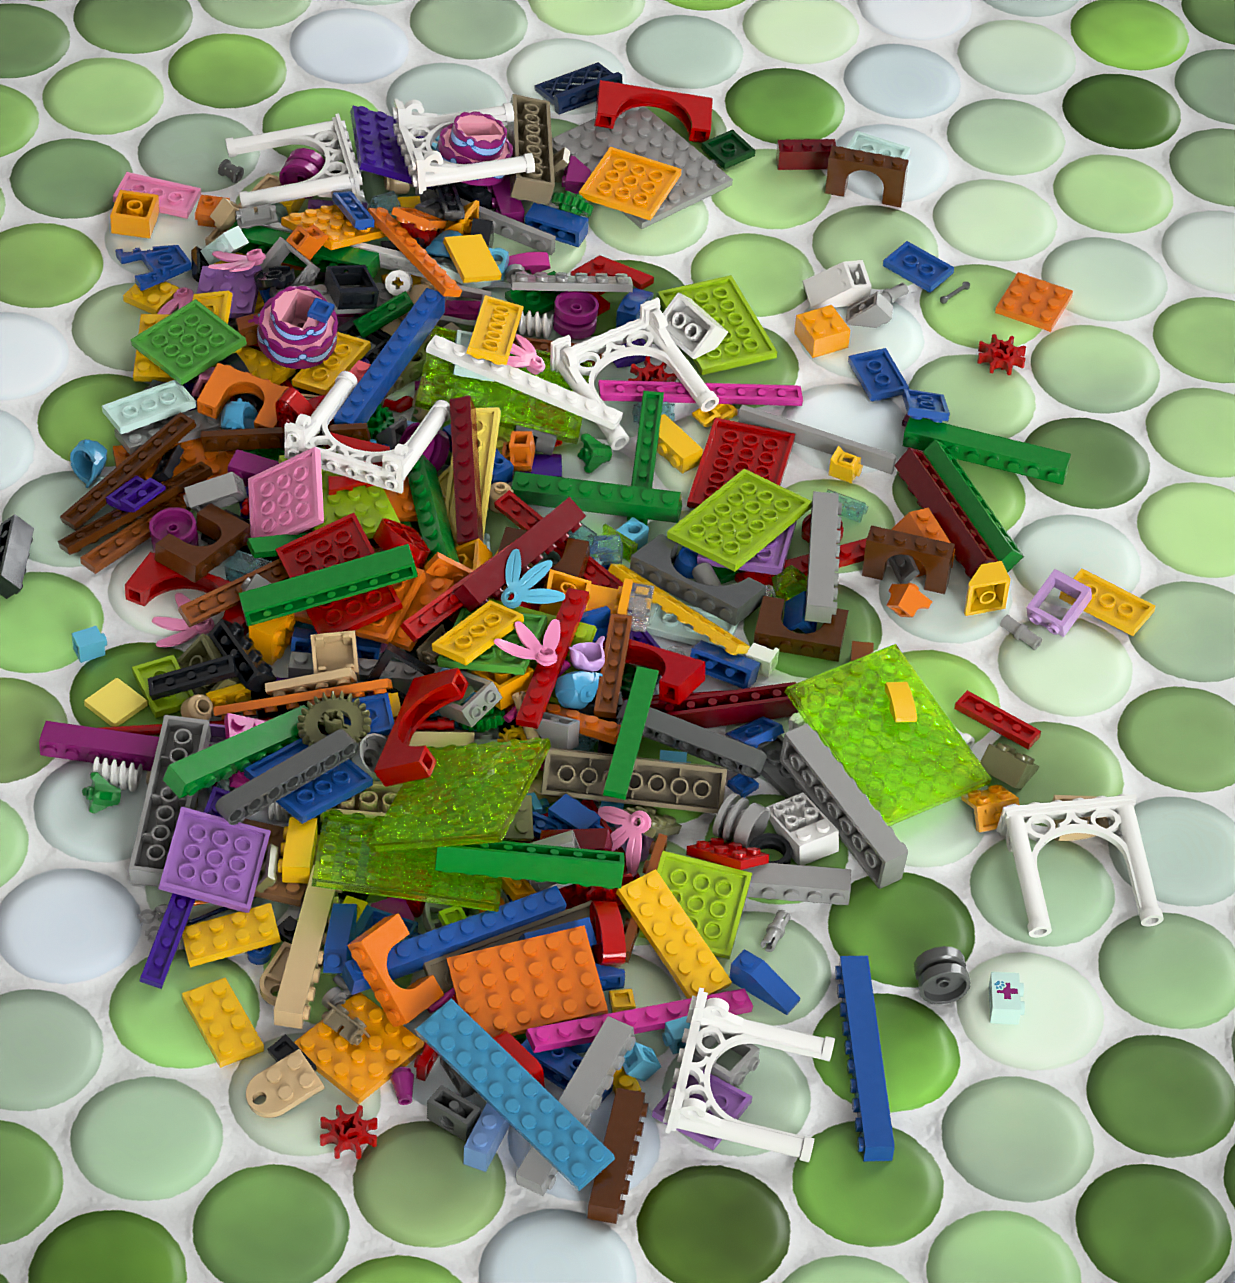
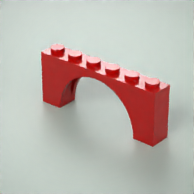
[594,80,713,143]
[125,551,249,635]
[603,639,705,705]
[374,668,469,787]

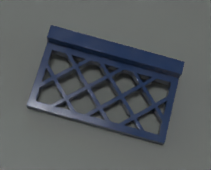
[534,62,623,115]

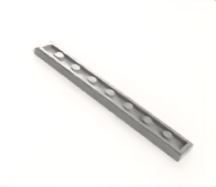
[738,404,896,474]

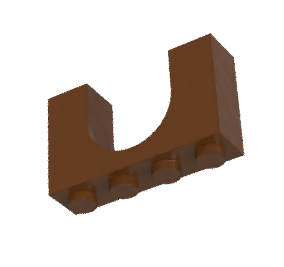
[825,146,909,208]
[155,503,251,582]
[862,525,955,594]
[498,527,590,588]
[754,596,849,662]

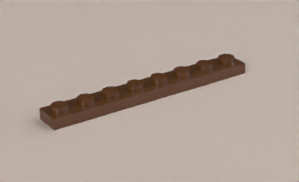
[60,412,196,531]
[201,423,370,452]
[57,461,214,555]

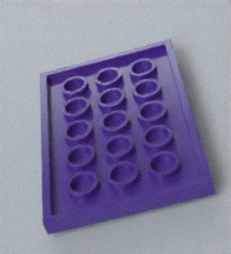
[350,105,434,190]

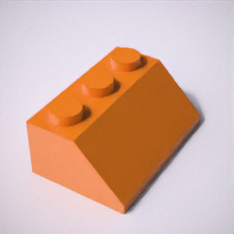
[891,507,955,577]

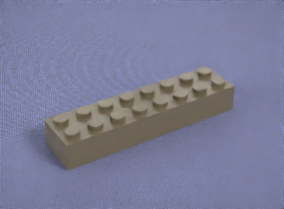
[507,94,555,205]
[541,747,727,814]

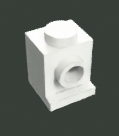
[743,643,779,678]

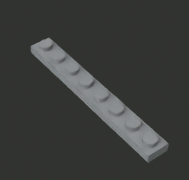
[415,187,556,255]

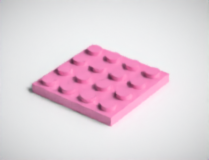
[248,447,324,538]

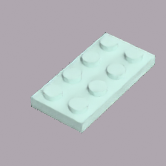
[102,380,196,434]
[644,604,739,649]

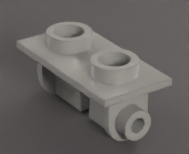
[235,203,278,229]

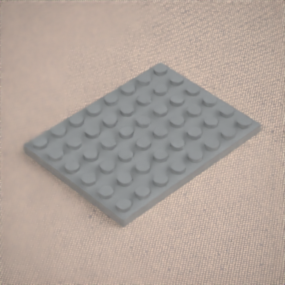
[552,106,733,229]

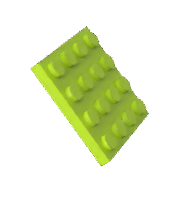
[639,851,752,960]

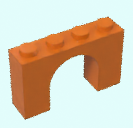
[197,363,289,428]
[347,913,444,1027]

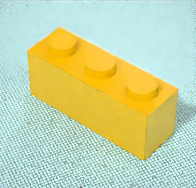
[657,414,703,474]
[278,817,318,884]

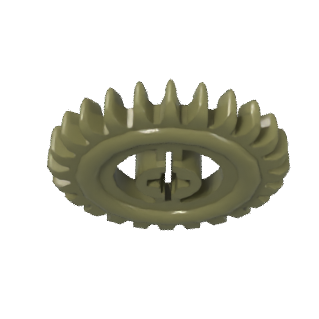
[297,691,372,747]

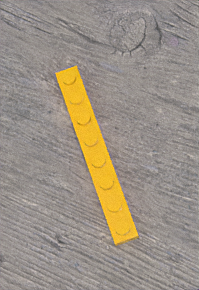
[608,564,750,656]

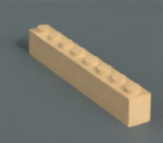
[274,865,344,1029]

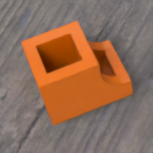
[195,195,230,228]
[286,224,329,260]
[501,431,535,472]
[886,583,932,617]

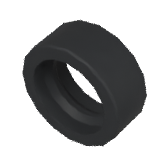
[749,833,792,864]

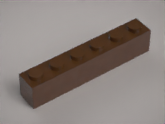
[587,1088,649,1224]

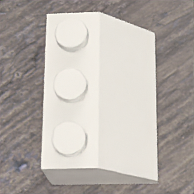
[663,293,728,359]

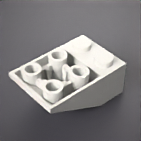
[803,260,872,309]
[766,793,839,865]

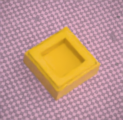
[608,989,636,1013]

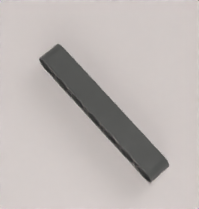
[615,700,767,778]
[215,729,359,825]

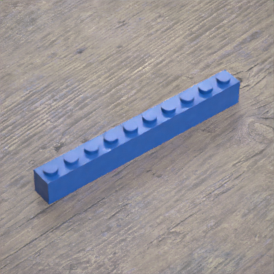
[334,288,445,424]
[342,885,567,995]
[835,956,895,1162]

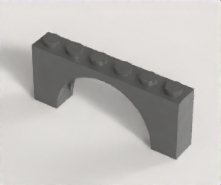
[630,534,766,626]

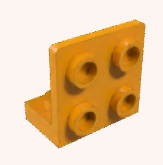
[586,578,633,615]
[961,785,1020,833]

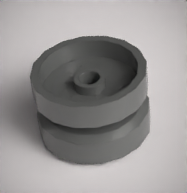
[914,946,970,1004]

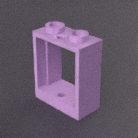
[1026,569,1092,637]

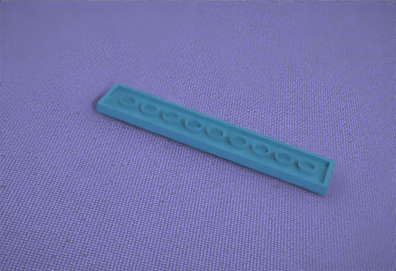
[415,998,615,1191]

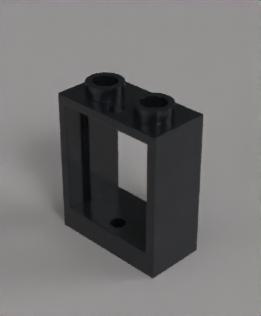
[324,265,379,310]
[337,314,392,364]
[366,642,435,706]

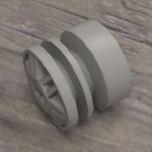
[350,733,387,781]
[713,793,770,848]

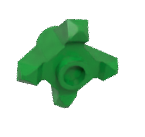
[577,433,612,474]
[82,772,121,814]

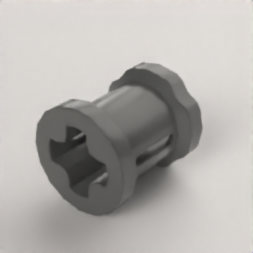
[218,159,244,183]

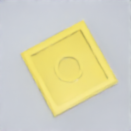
[84,678,148,727]

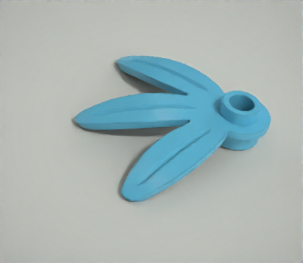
[501,549,566,609]

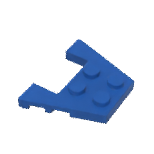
[115,245,192,291]

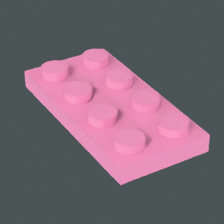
[113,172,201,219]

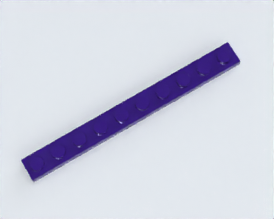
[139,786,230,989]

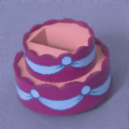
[435,111,513,186]
[257,286,338,369]

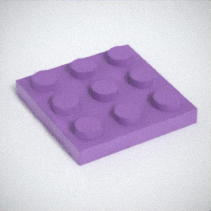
[196,266,262,318]
[652,1070,752,1150]

